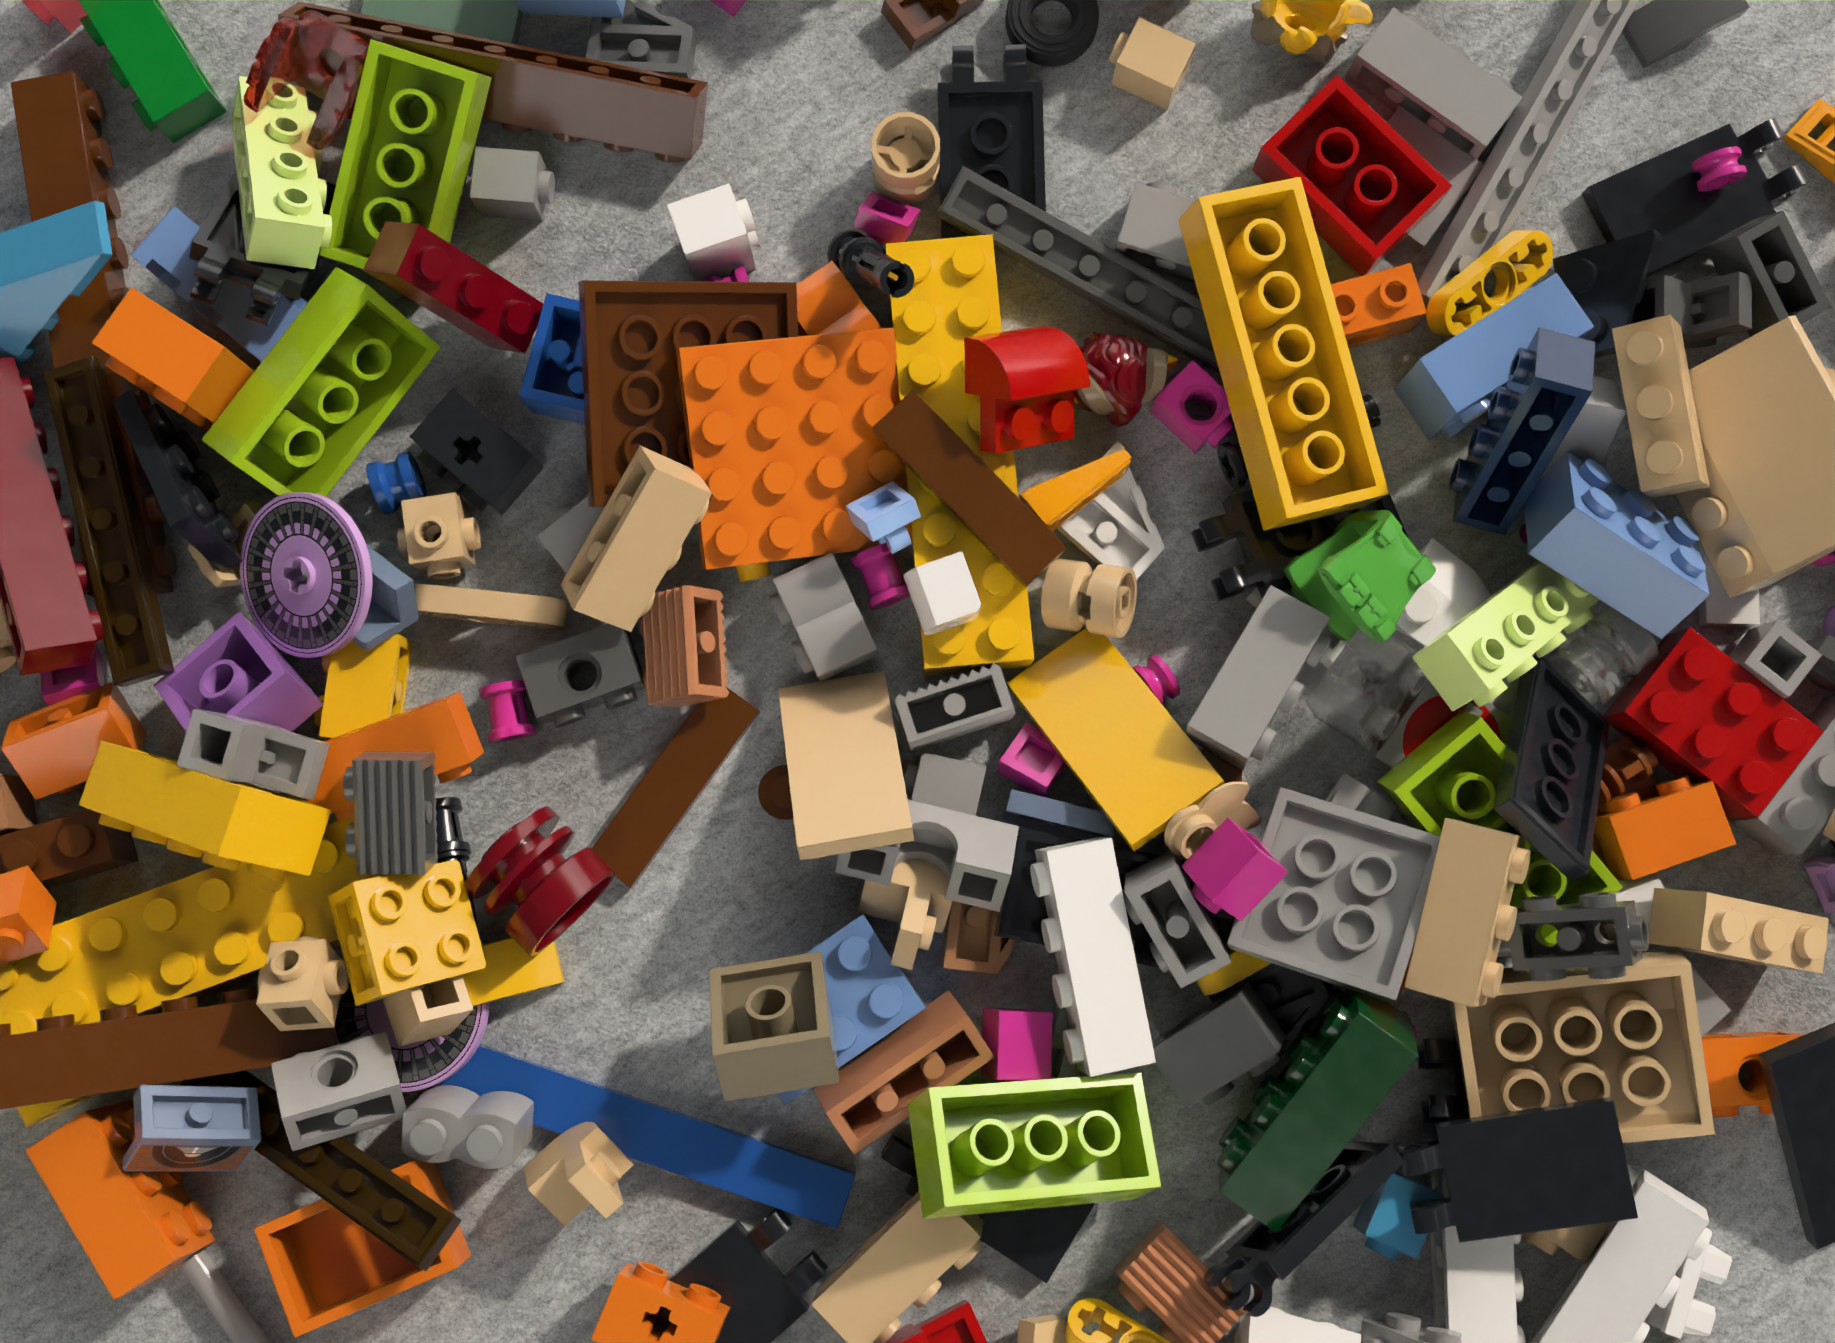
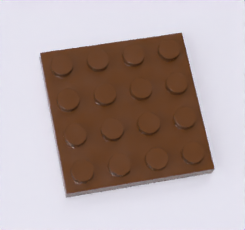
[578,280,798,507]

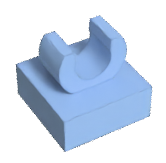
[846,481,921,554]

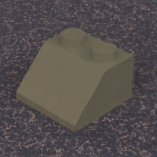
[709,951,840,1102]

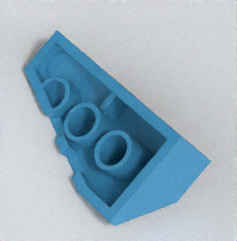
[0,201,113,366]

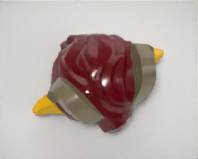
[1074,332,1178,427]

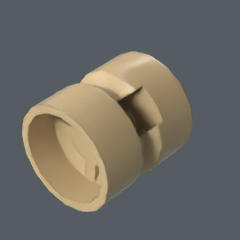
[871,112,940,205]
[1041,558,1137,638]

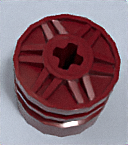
[464,806,616,956]

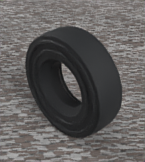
[1005,0,1099,67]

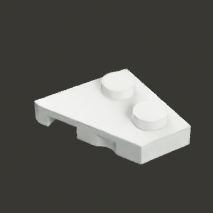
[1057,441,1165,581]

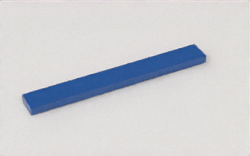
[428,1044,856,1229]

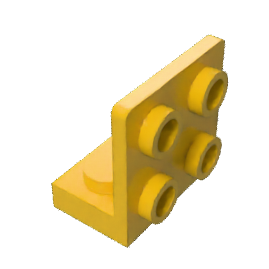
[328,860,486,1006]

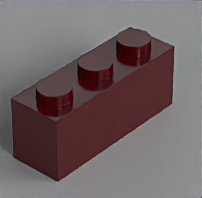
[363,221,544,354]

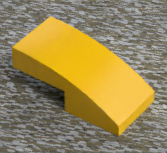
[462,938,565,1006]

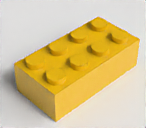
[79,741,332,881]

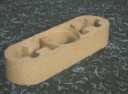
[414,584,568,630]

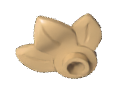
[1164,782,1261,863]

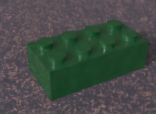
[1217,988,1419,1233]

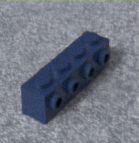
[1449,327,1595,535]

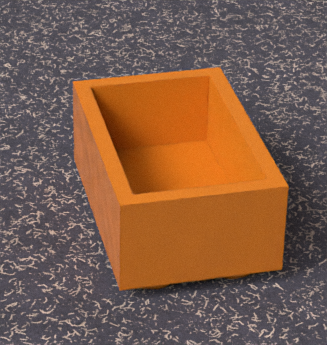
[92,287,254,432]
[25,1100,216,1300]
[254,1159,472,1338]

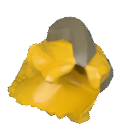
[1251,0,1373,64]

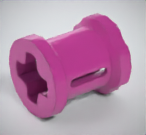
[850,543,910,610]
[478,679,537,743]

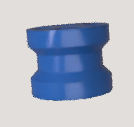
[366,451,428,515]

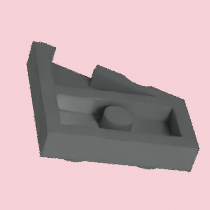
[585,0,697,79]

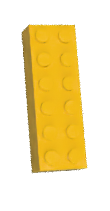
[1178,177,1389,531]

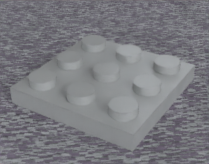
[1227,787,1440,1004]

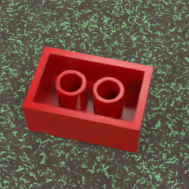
[1252,75,1453,276]
[1603,627,1824,820]

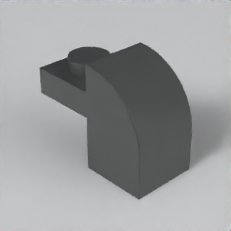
[1634,271,1752,349]

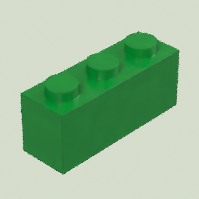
[79,0,227,143]

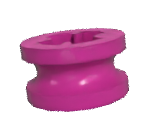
[1691,146,1747,192]
[1133,654,1180,705]

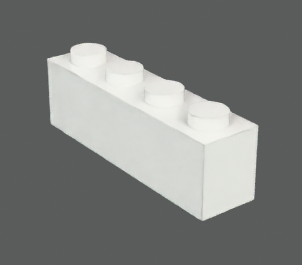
[1030,837,1156,1077]
[1427,1138,1526,1343]
[1531,1169,1712,1343]

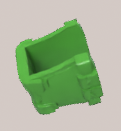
[1283,510,1436,643]

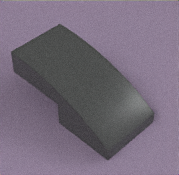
[1622,0,1750,68]

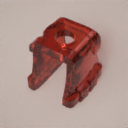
[243,10,369,150]

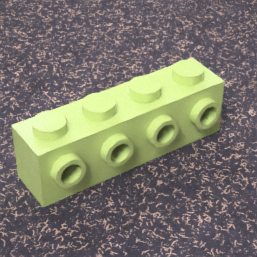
[231,76,332,269]
[1412,560,1600,712]

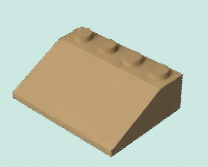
[1675,315,1835,598]
[1450,949,1715,1143]

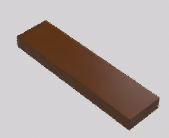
[873,390,1067,588]
[592,687,760,888]

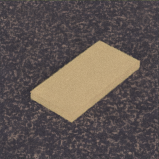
[778,670,915,861]

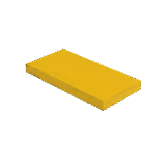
[1007,628,1225,852]

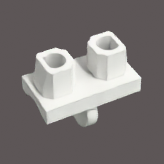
[1644,1241,1732,1339]

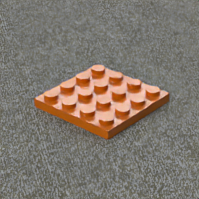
[676,327,912,570]

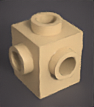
[397,492,481,579]
[256,936,349,1031]

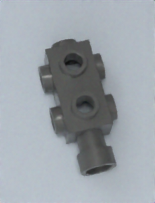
[1497,892,1649,981]

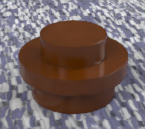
[758,765,794,820]

